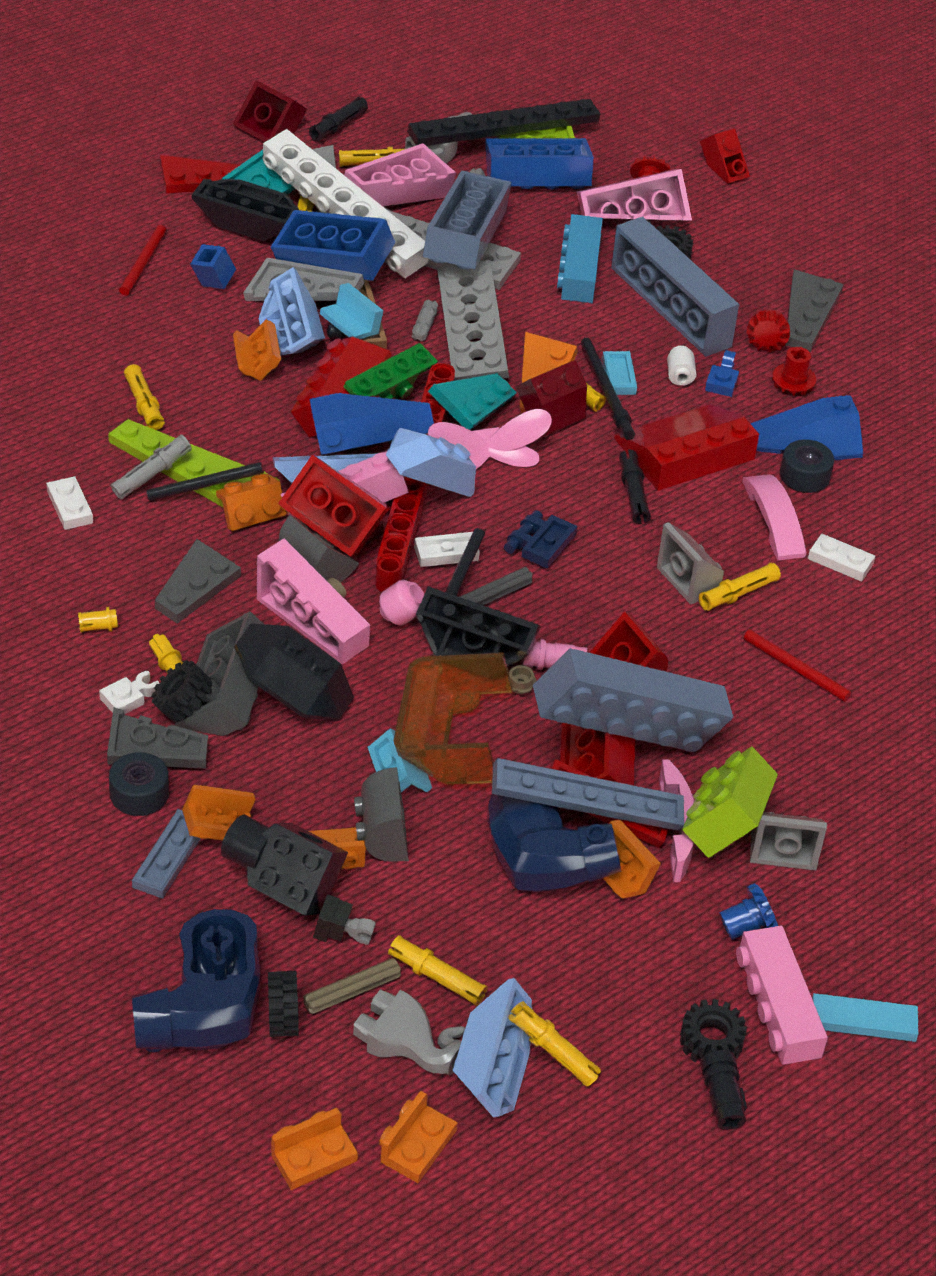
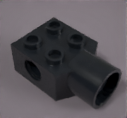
[221,814,348,916]

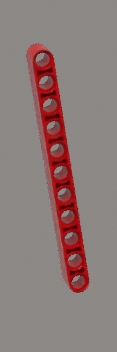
[375,363,455,592]

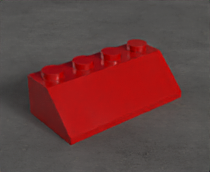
[291,336,392,438]
[560,723,635,786]

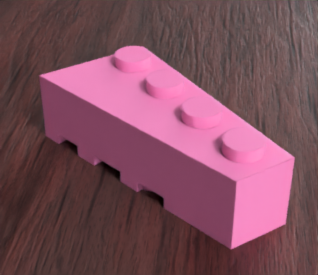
[344,143,456,206]
[577,169,692,220]
[257,538,370,664]

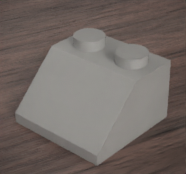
[657,522,724,605]
[750,812,827,870]

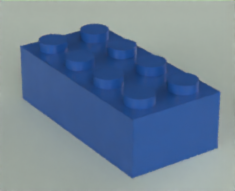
[271,210,395,281]

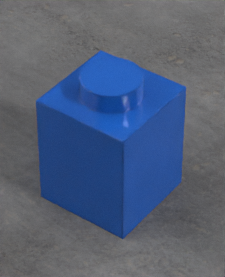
[190,244,236,289]

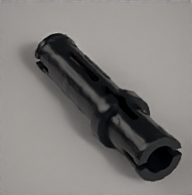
[309,97,368,142]
[619,449,651,524]

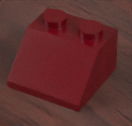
[232,80,307,142]
[515,359,587,439]

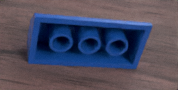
[486,138,594,189]

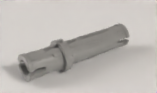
[110,434,192,500]

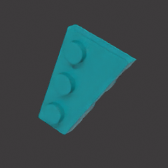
[428,373,517,430]

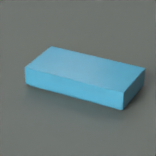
[602,351,637,395]

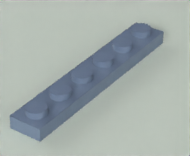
[492,758,684,831]

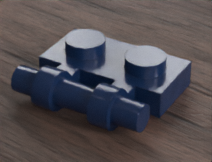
[504,510,577,569]

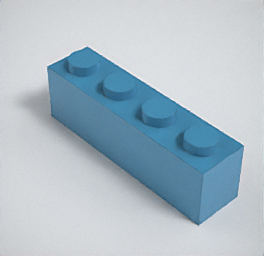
[557,214,603,303]

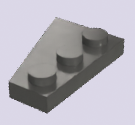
[155,539,241,624]
[107,707,208,769]

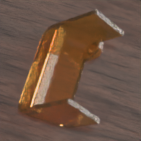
[393,653,513,785]

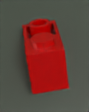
[700,128,750,184]

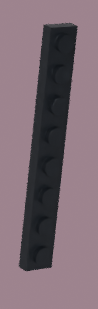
[407,99,601,146]

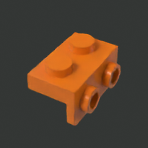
[233,319,281,381]
[216,474,286,531]
[182,785,256,840]
[603,819,661,899]

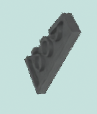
[786,269,844,352]

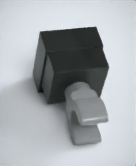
[313,894,376,945]

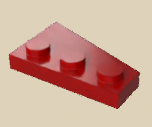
[160,155,240,194]

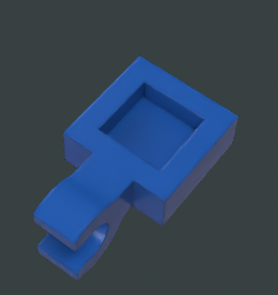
[705,350,739,397]

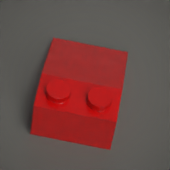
[278,454,390,557]

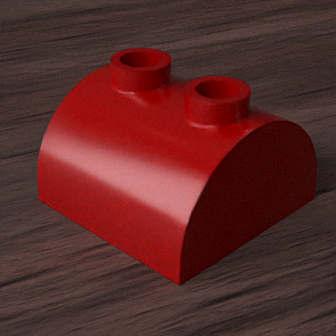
[589,611,668,672]

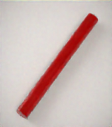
[119,225,166,296]
[743,629,851,702]

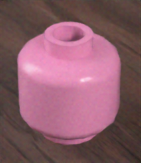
[379,580,424,626]

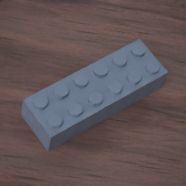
[423,170,512,270]
[611,216,739,357]
[533,648,734,752]

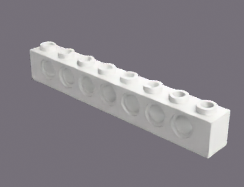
[263,129,429,278]

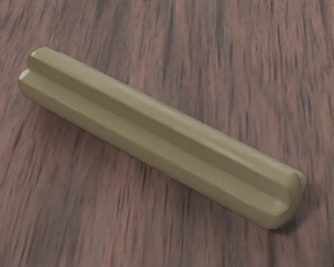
[303,958,401,1014]

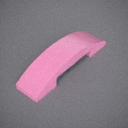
[742,474,806,561]
[659,760,694,882]

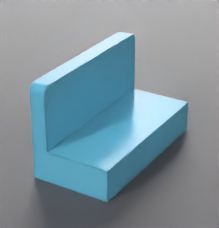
[320,283,384,339]
[368,728,432,792]

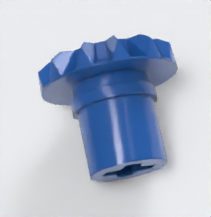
[719,883,778,940]

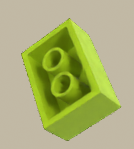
[682,746,778,858]

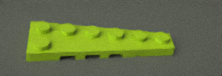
[108,419,280,507]

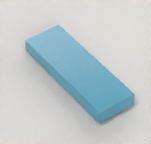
[812,993,918,1042]

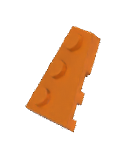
[520,332,578,413]

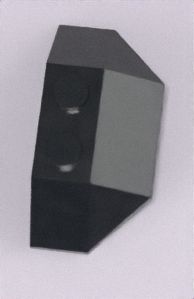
[192,179,299,241]
[416,586,540,677]
[234,623,354,721]

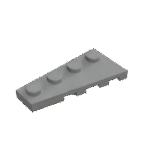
[243,258,365,301]

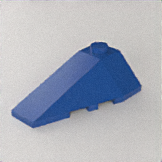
[310,393,434,455]
[750,395,863,460]

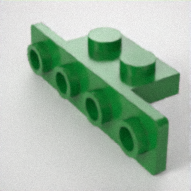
[344,343,438,399]

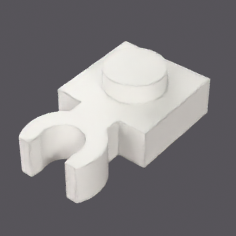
[99,671,159,715]

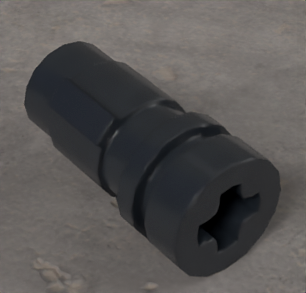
[700,1050,747,1130]

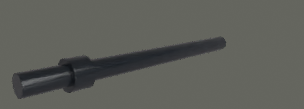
[581,338,635,440]

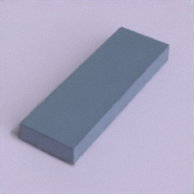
[132,809,201,899]

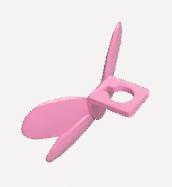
[428,409,552,469]

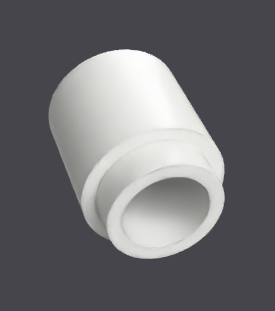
[667,346,696,386]

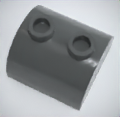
[278,515,359,582]
[354,767,409,862]

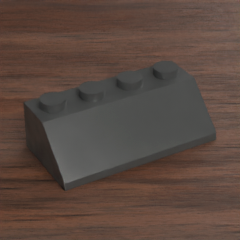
[175,611,264,736]

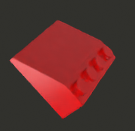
[614,404,759,491]

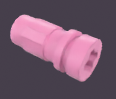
[521,638,587,670]

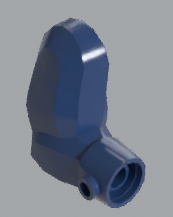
[487,794,622,892]
[132,909,260,1052]

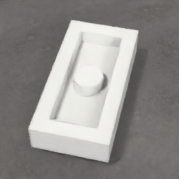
[46,476,93,530]
[414,532,480,567]
[808,533,875,581]

